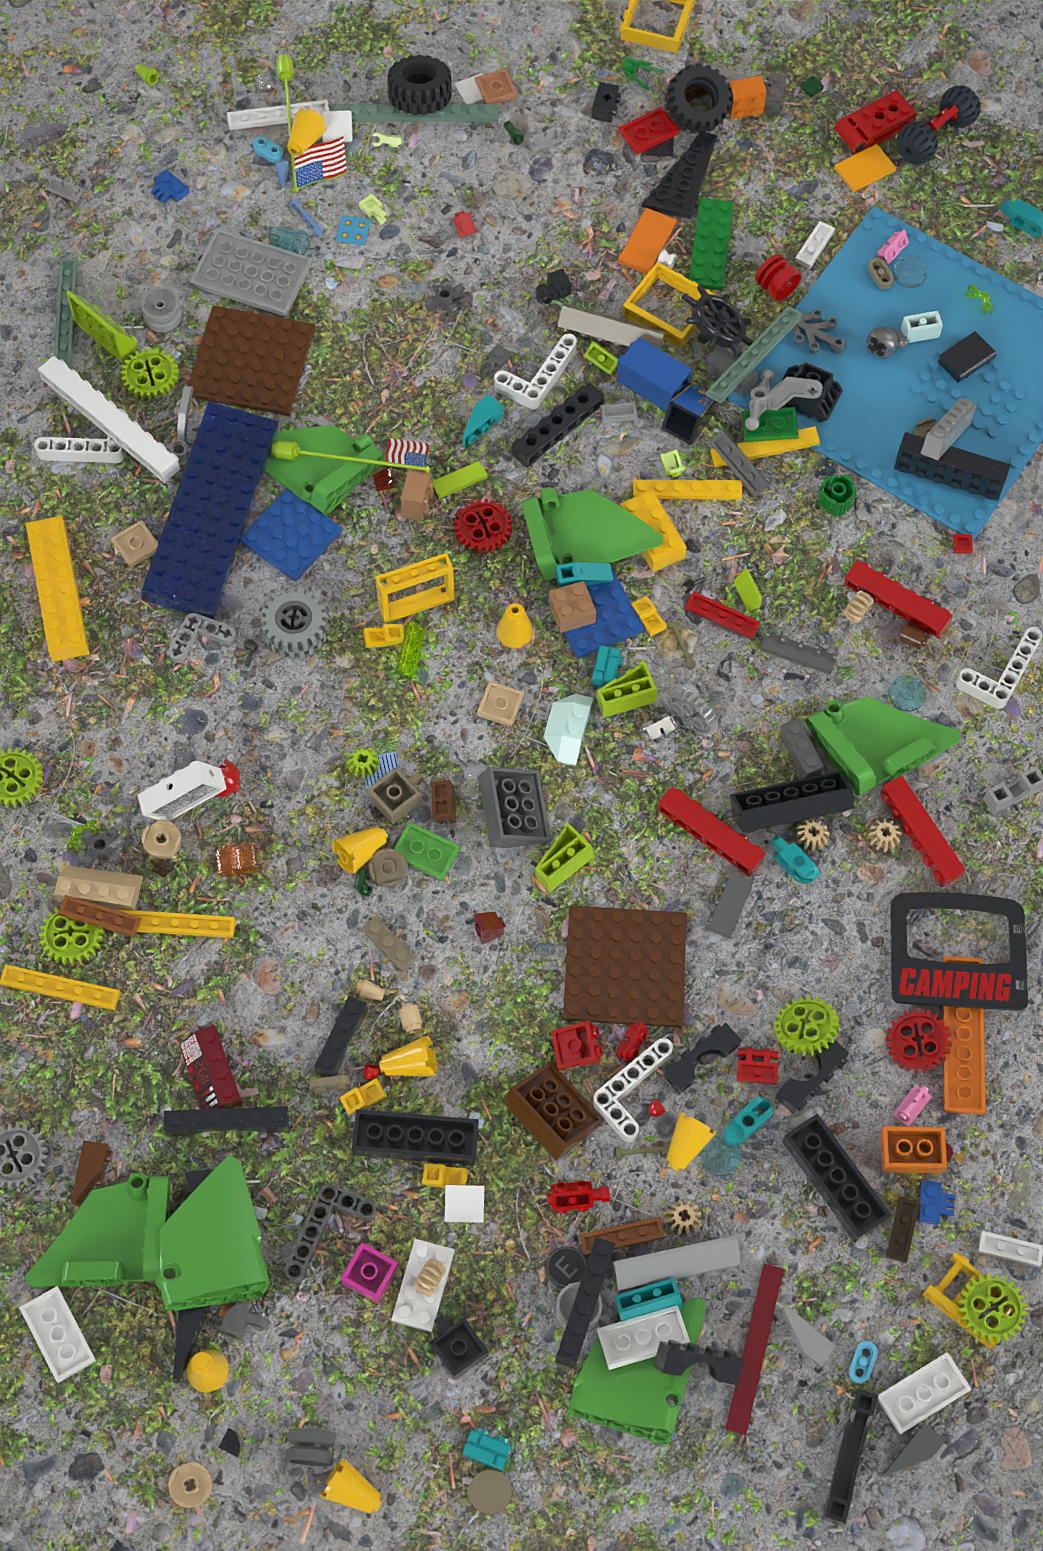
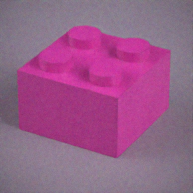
[340,1242,399,1304]

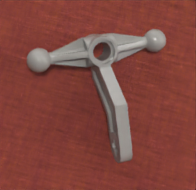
[745,369,823,431]
[163,385,222,465]

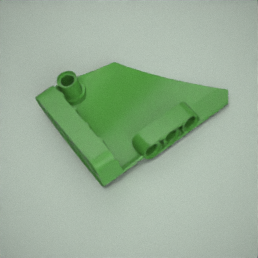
[806,696,960,796]

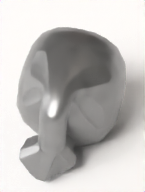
[866,327,909,359]

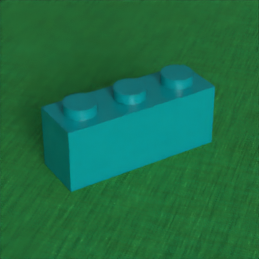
[614,1277,683,1321]

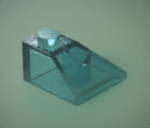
[267,226,310,256]

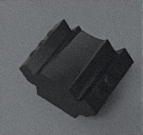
[781,362,843,423]

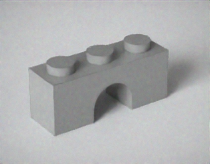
[983,766,1043,814]

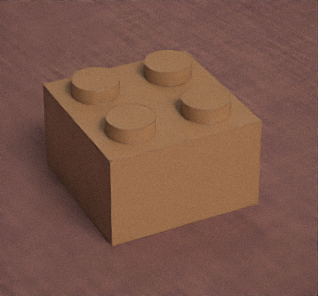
[401,469,434,521]
[548,581,596,633]

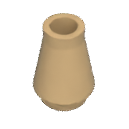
[355,979,385,1001]

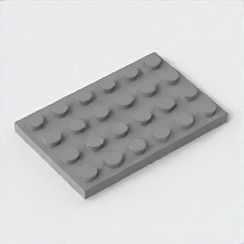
[189,228,313,317]

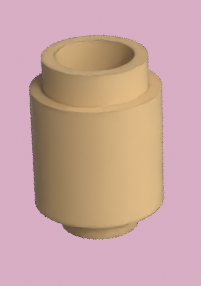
[398,1003,423,1034]

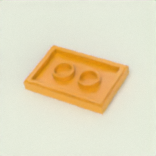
[834,144,896,192]

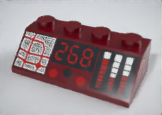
[179,1025,243,1109]

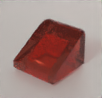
[372,467,394,492]

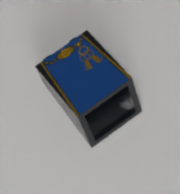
[661,382,719,445]

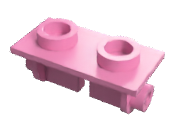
[877,229,909,265]
[892,1084,932,1127]

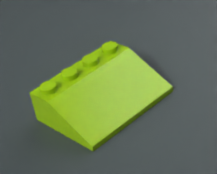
[66,290,139,364]

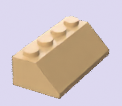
[54,865,143,910]

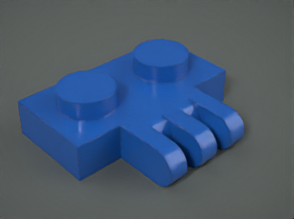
[151,169,190,204]
[918,1180,955,1225]

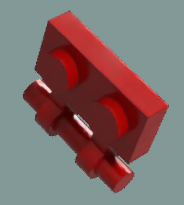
[736,1047,778,1085]

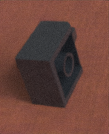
[429,1315,489,1381]

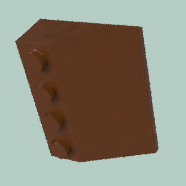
[502,1061,604,1161]

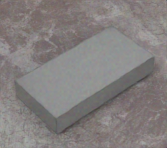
[600,401,638,423]

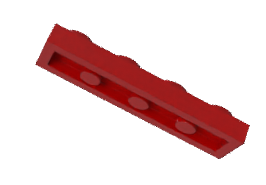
[685,591,760,640]

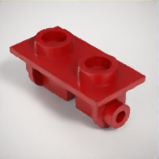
[615,1022,649,1064]

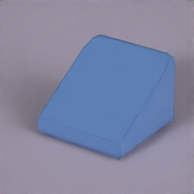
[275,161,289,187]

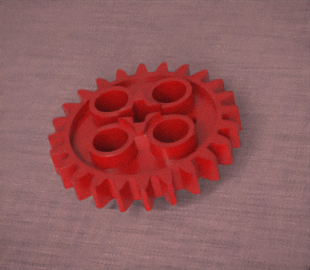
[453,498,513,554]
[886,1008,952,1074]

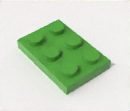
[394,822,461,881]

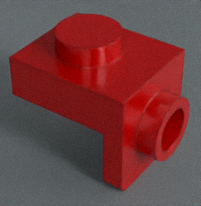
[451,211,476,238]

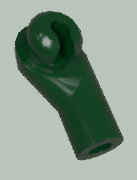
[503,121,524,145]
[354,869,373,897]

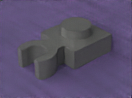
[481,344,512,375]

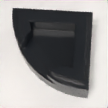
[218,1428,241,1458]

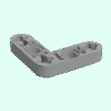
[168,613,236,663]

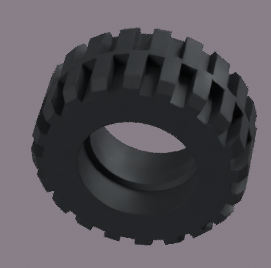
[387,55,452,115]
[665,63,732,134]

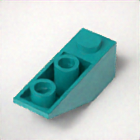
[462,393,503,448]
[555,562,613,588]

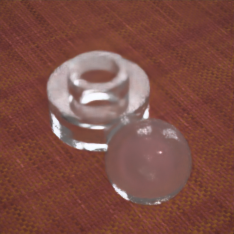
[460,766,481,800]

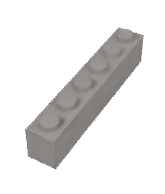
[921,398,977,460]

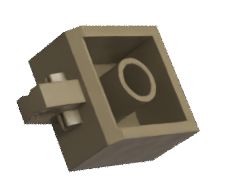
[367,768,423,825]

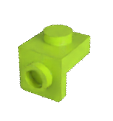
[659,450,686,478]

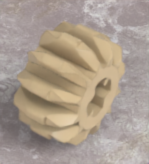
[844,591,874,623]
[796,818,830,852]
[868,818,902,852]
[666,1200,701,1236]
[414,1258,446,1297]

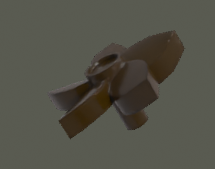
[150,859,173,878]

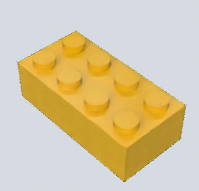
[620,490,687,572]

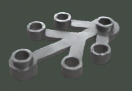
[792,309,845,354]

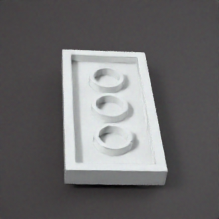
[391,1239,455,1332]
[19,1286,96,1383]
[597,1305,690,1370]
[878,1352,972,1435]

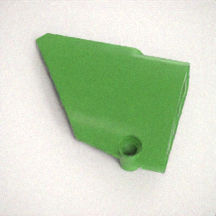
[156,1155,270,1311]
[24,1173,170,1288]

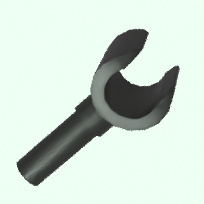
[681,577,706,594]
[244,639,257,667]

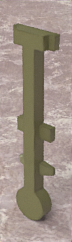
[667,622,696,669]
[615,1142,671,1161]

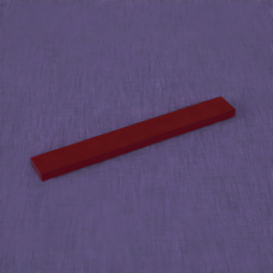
[725,1263,784,1436]

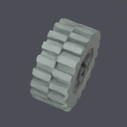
[261,588,328,659]

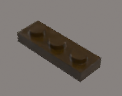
[885,1197,920,1264]

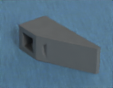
[883,1423,946,1477]

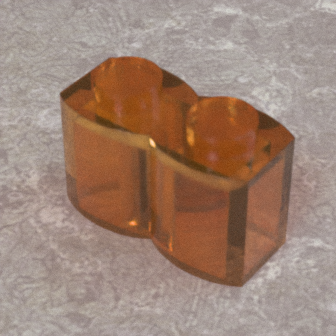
[216,843,259,877]

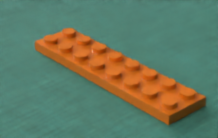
[942,956,986,1115]

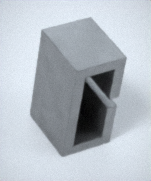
[764,72,787,114]

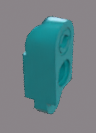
[1000,199,1043,237]
[771,835,820,884]
[723,1097,774,1146]

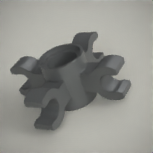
[424,278,465,317]
[80,826,121,868]

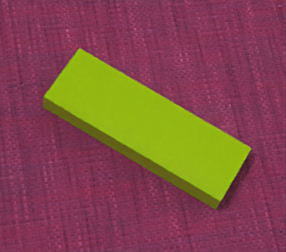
[433,461,488,499]

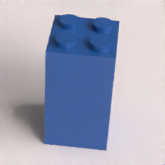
[616,337,692,412]

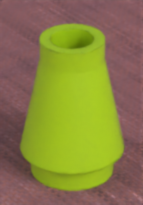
[135,63,159,85]

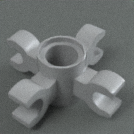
[731,233,769,266]

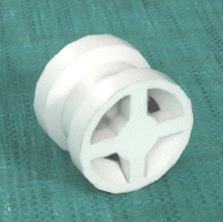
[657,250,676,269]

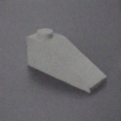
[781,1305,837,1370]

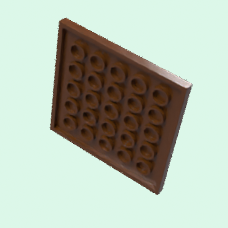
[188,305,316,416]
[563,905,687,1028]

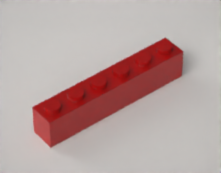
[844,561,952,640]
[880,776,966,887]
[657,786,766,877]

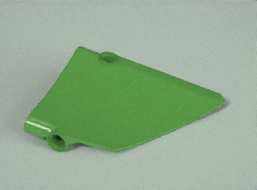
[521,488,664,581]

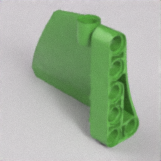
[239,425,385,515]
[568,1297,706,1445]

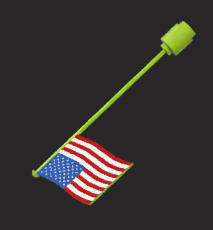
[276,54,347,193]
[272,438,430,473]

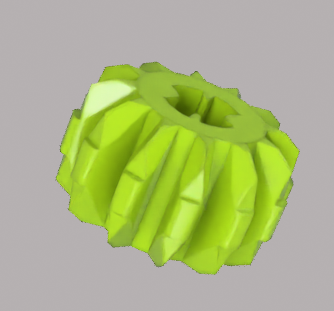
[347,745,380,779]

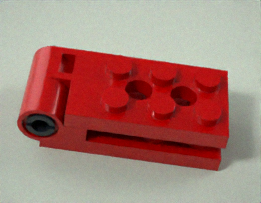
[834,90,917,154]

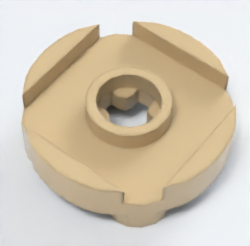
[142,820,182,859]
[168,1462,213,1508]

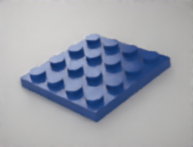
[239,488,343,582]
[546,569,645,660]

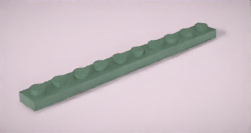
[330,104,499,122]

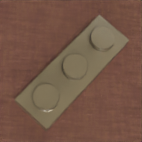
[361,916,416,972]

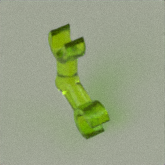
[965,285,993,315]
[67,820,99,854]

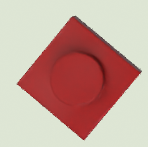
[952,534,973,554]

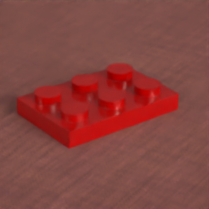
[618,107,679,155]

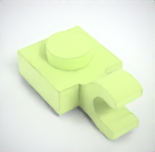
[373,132,404,147]
[359,194,387,224]

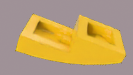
[631,596,667,637]
[363,624,405,648]
[339,1078,387,1115]
[422,1163,468,1188]

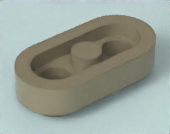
[868,258,894,289]
[309,1075,350,1095]

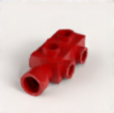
[547,1180,610,1214]

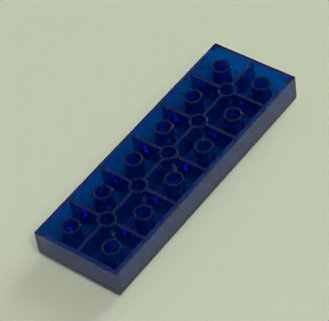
[141,401,279,620]

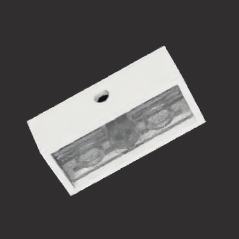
[138,761,227,821]

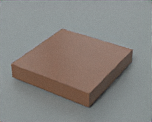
[475,69,518,104]

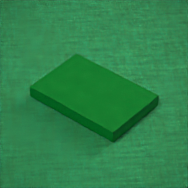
[742,407,798,443]

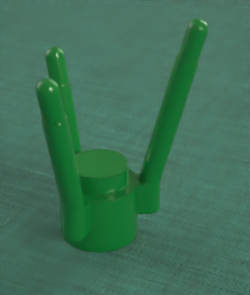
[622,57,665,90]

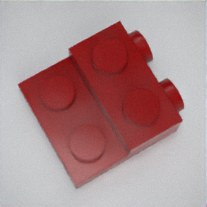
[551,1021,603,1071]

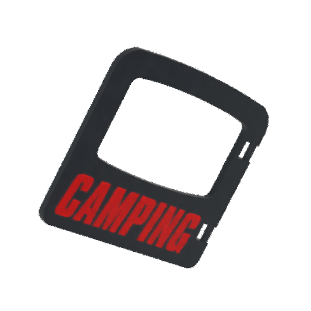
[890,892,1029,1011]

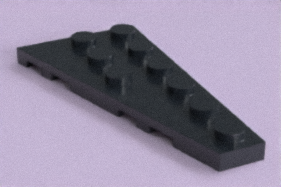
[641,131,717,219]

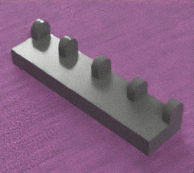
[709,430,771,497]
[760,629,838,675]

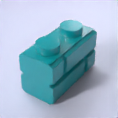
[591,646,624,688]
[462,1428,512,1472]

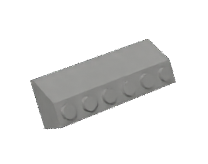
[612,1235,741,1295]

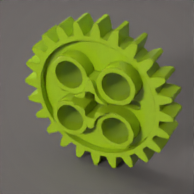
[120,347,179,401]
[0,748,44,808]
[39,907,105,966]
[774,995,840,1056]
[958,1273,1028,1344]

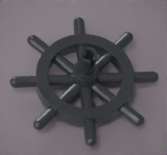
[682,284,754,358]

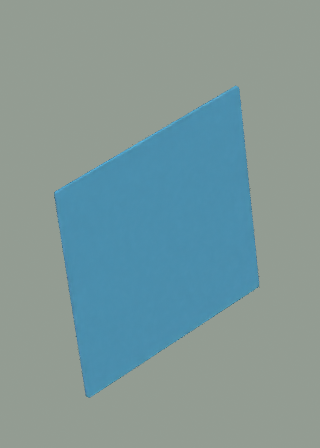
[728,207,1043,541]

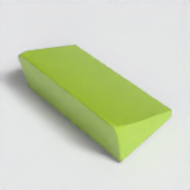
[583,341,619,376]
[734,569,762,611]

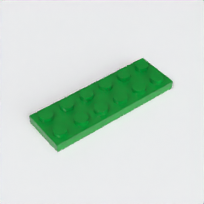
[689,198,734,291]

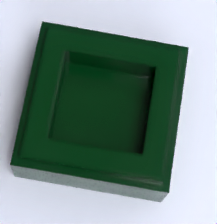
[800,75,824,98]

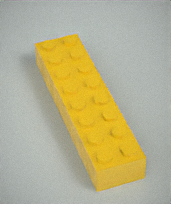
[26,516,90,662]

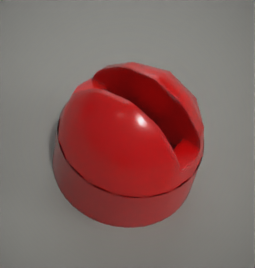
[363,1064,380,1080]
[648,1099,666,1117]

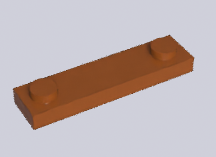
[58,895,141,938]
[579,1217,665,1256]

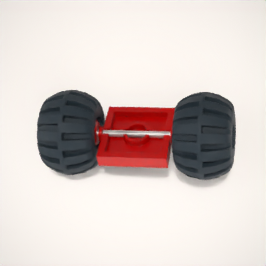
[896,85,981,165]

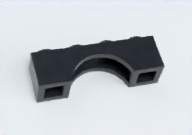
[314,996,368,1077]
[664,1023,742,1095]
[775,1038,849,1114]
[653,1339,744,1385]

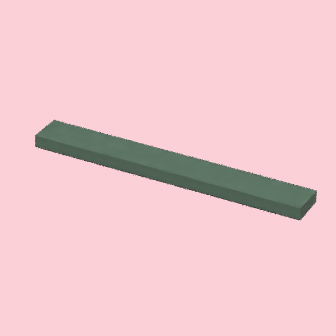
[54,258,78,371]
[706,306,803,403]

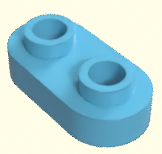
[253,137,284,163]
[848,1341,877,1384]

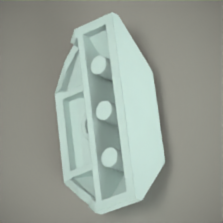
[544,694,594,766]

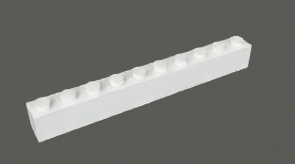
[38,356,180,483]

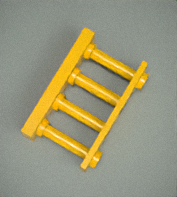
[922,1252,1012,1349]

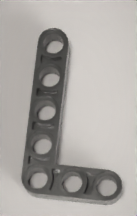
[285,1184,377,1284]

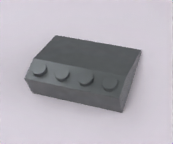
[478,767,551,848]

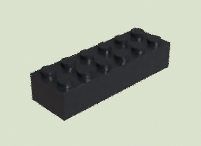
[894,432,1011,501]
[730,770,854,833]
[351,1109,479,1166]
[782,1113,892,1243]

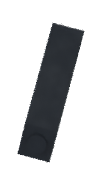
[173,1305,211,1383]

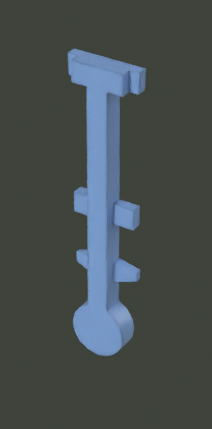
[289,198,323,236]

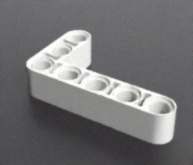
[494,334,577,409]
[34,409,126,463]
[956,627,1042,709]
[593,1038,673,1142]

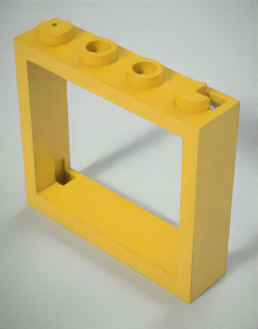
[619,0,695,53]
[622,262,715,349]
[375,553,454,623]

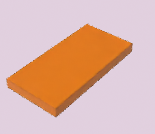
[618,208,677,274]

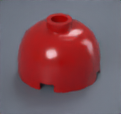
[215,759,241,798]

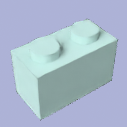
[901,311,943,343]

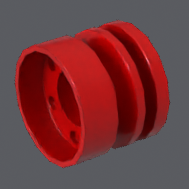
[755,254,802,302]

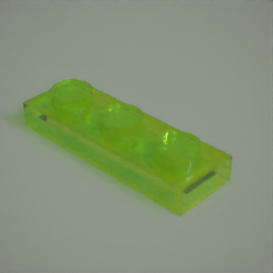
[396,621,426,680]

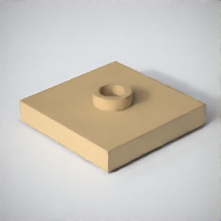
[110,520,162,568]
[477,681,525,727]

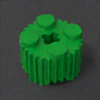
[818,474,857,517]

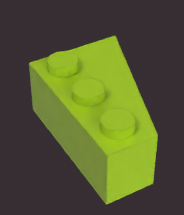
[597,660,657,718]
[535,822,594,893]

